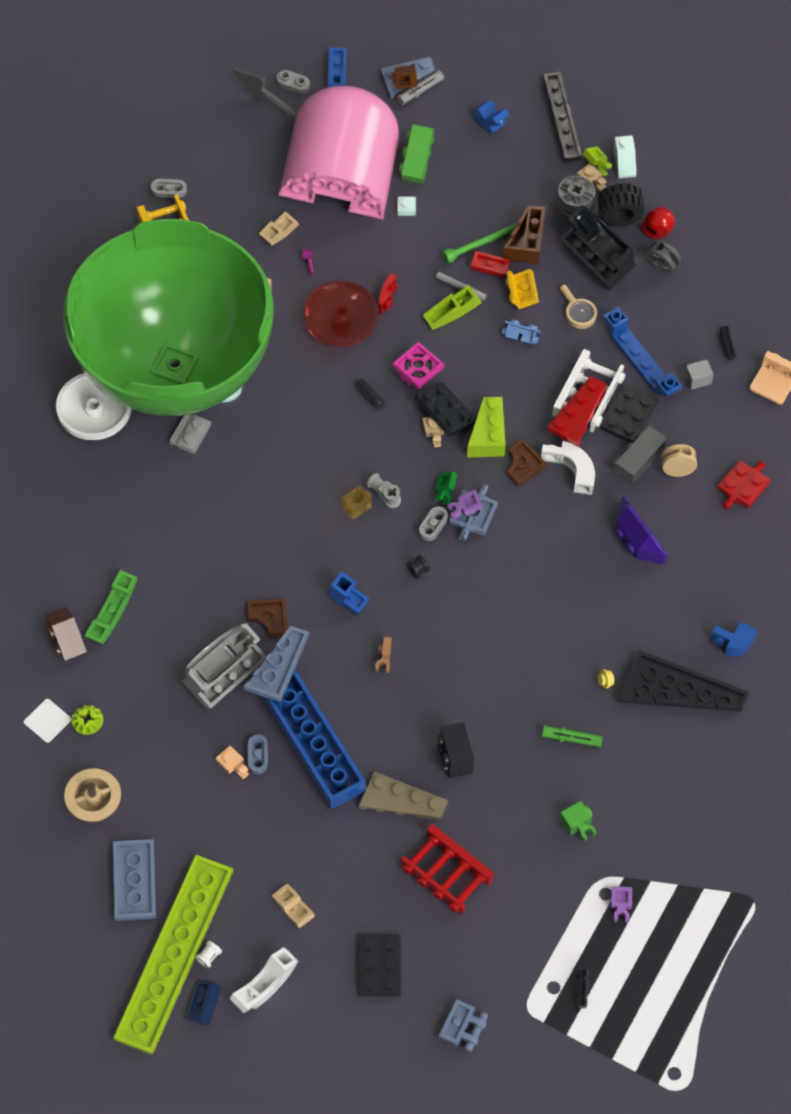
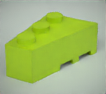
[467,397,505,457]

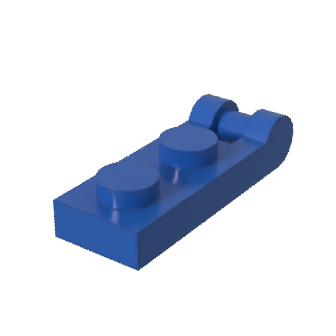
[328,47,347,87]

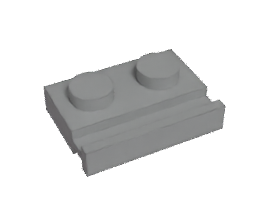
[170,414,211,454]

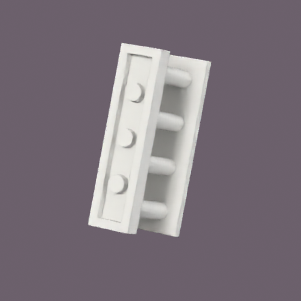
[552,349,626,432]

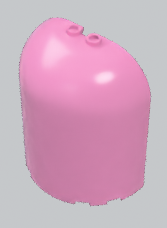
[279,86,399,219]

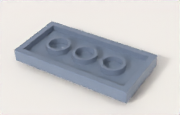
[113,839,156,921]

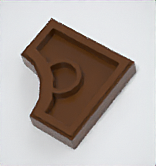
[506,438,547,487]
[247,598,288,637]

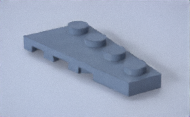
[244,626,309,702]

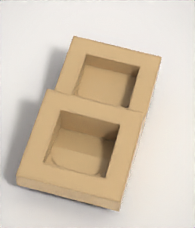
[259,211,299,245]
[271,884,315,929]

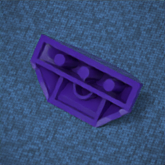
[615,496,668,564]

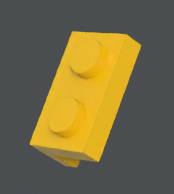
[506,269,539,309]

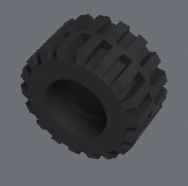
[598,183,644,226]

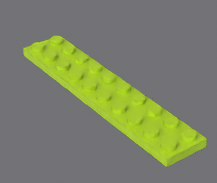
[114,855,234,1055]

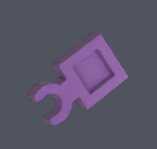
[447,490,484,519]
[611,886,632,923]

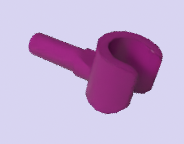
[302,249,314,274]

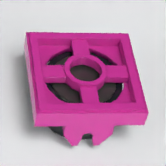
[392,342,445,389]

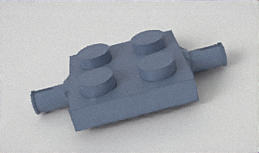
[449,484,498,541]

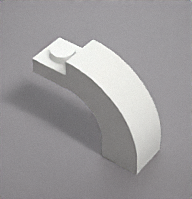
[541,441,595,495]
[230,947,298,1013]

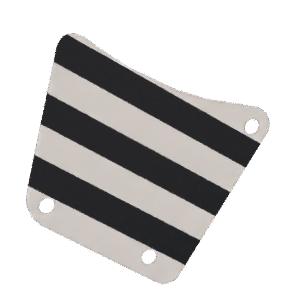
[527,876,755,1091]

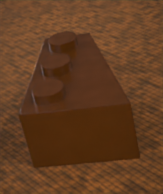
[503,205,546,264]

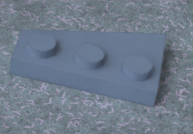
[380,57,435,100]

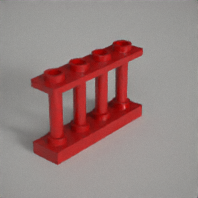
[400,824,494,915]

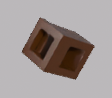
[391,63,418,90]

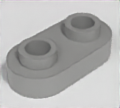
[276,70,310,94]
[151,179,187,198]
[419,507,448,541]

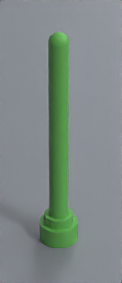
[442,223,518,264]

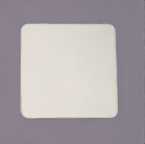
[24,699,72,743]

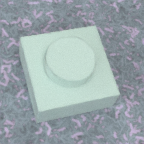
[398,197,416,216]

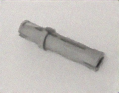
[397,70,444,106]

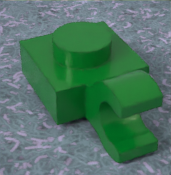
[435,471,458,506]

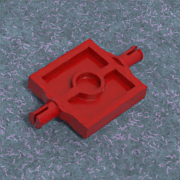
[717,460,771,510]

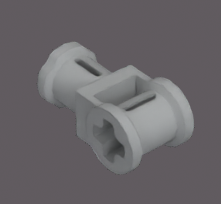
[366,473,401,509]

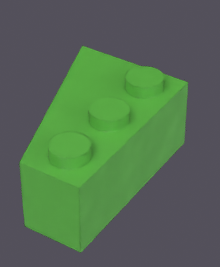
[399,125,435,184]

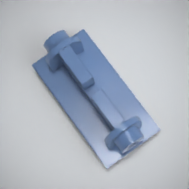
[502,319,541,345]

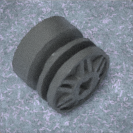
[556,175,596,223]

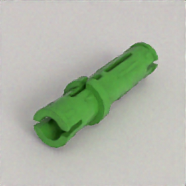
[542,725,603,748]

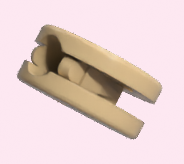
[661,444,697,477]

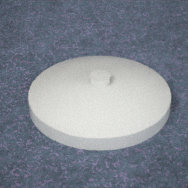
[56,374,132,440]

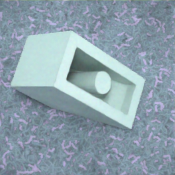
[613,136,636,179]

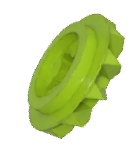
[72,705,103,735]

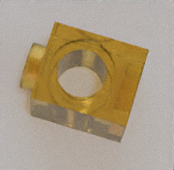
[342,486,372,519]

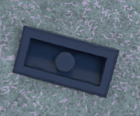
[185,980,221,1025]

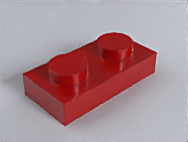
[470,251,510,278]

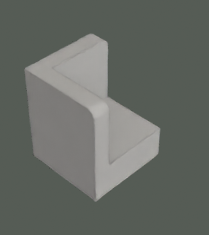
[687,360,714,389]

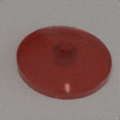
[305,281,378,347]

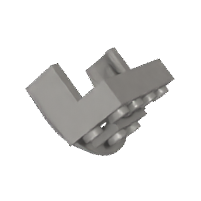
[182,623,267,711]

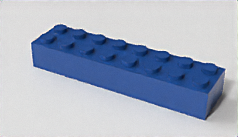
[252,670,366,810]

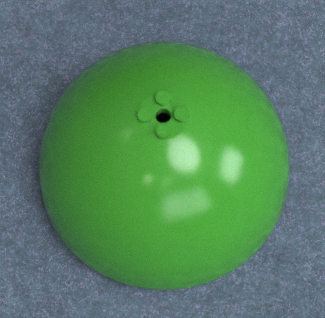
[63,219,274,416]

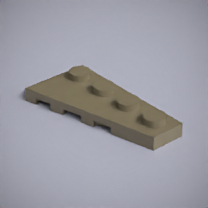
[359,771,448,820]

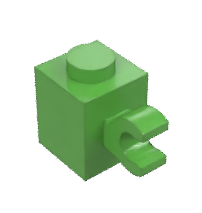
[559,801,596,841]

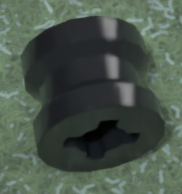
[406,555,430,579]

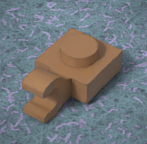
[375,637,392,673]

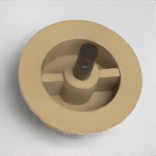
[64,768,121,822]

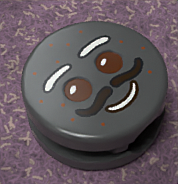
[646,240,681,273]

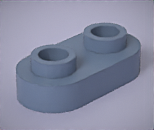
[248,735,268,774]

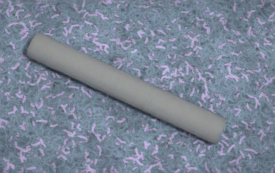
[436,272,487,301]

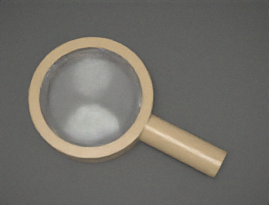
[560,285,597,329]

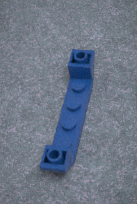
[603,306,682,397]

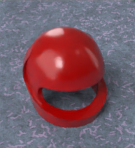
[642,207,675,239]

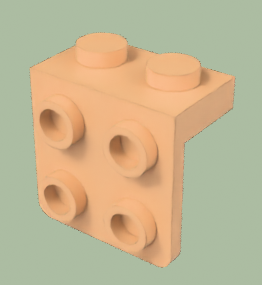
[750,351,791,405]

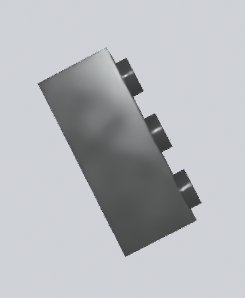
[614,425,667,484]

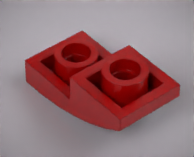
[379,273,398,315]

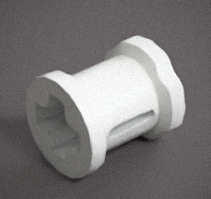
[195,941,222,969]

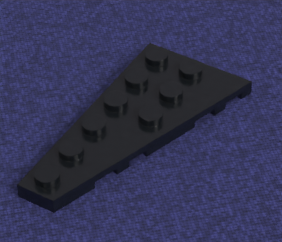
[617,650,749,712]

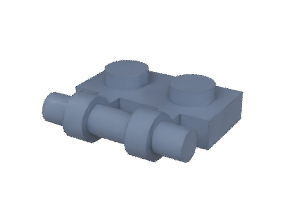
[439,999,488,1053]

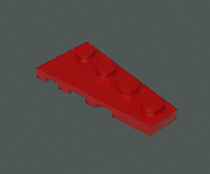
[547,376,607,447]

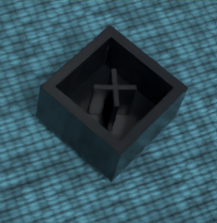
[437,722,474,778]

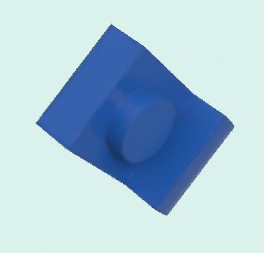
[471,100,509,133]
[328,571,369,615]
[710,622,758,657]

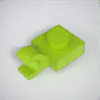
[583,146,612,176]

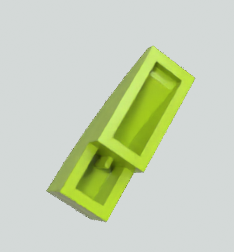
[423,285,482,330]

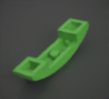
[85,570,138,645]

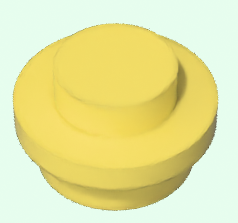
[597,669,614,689]

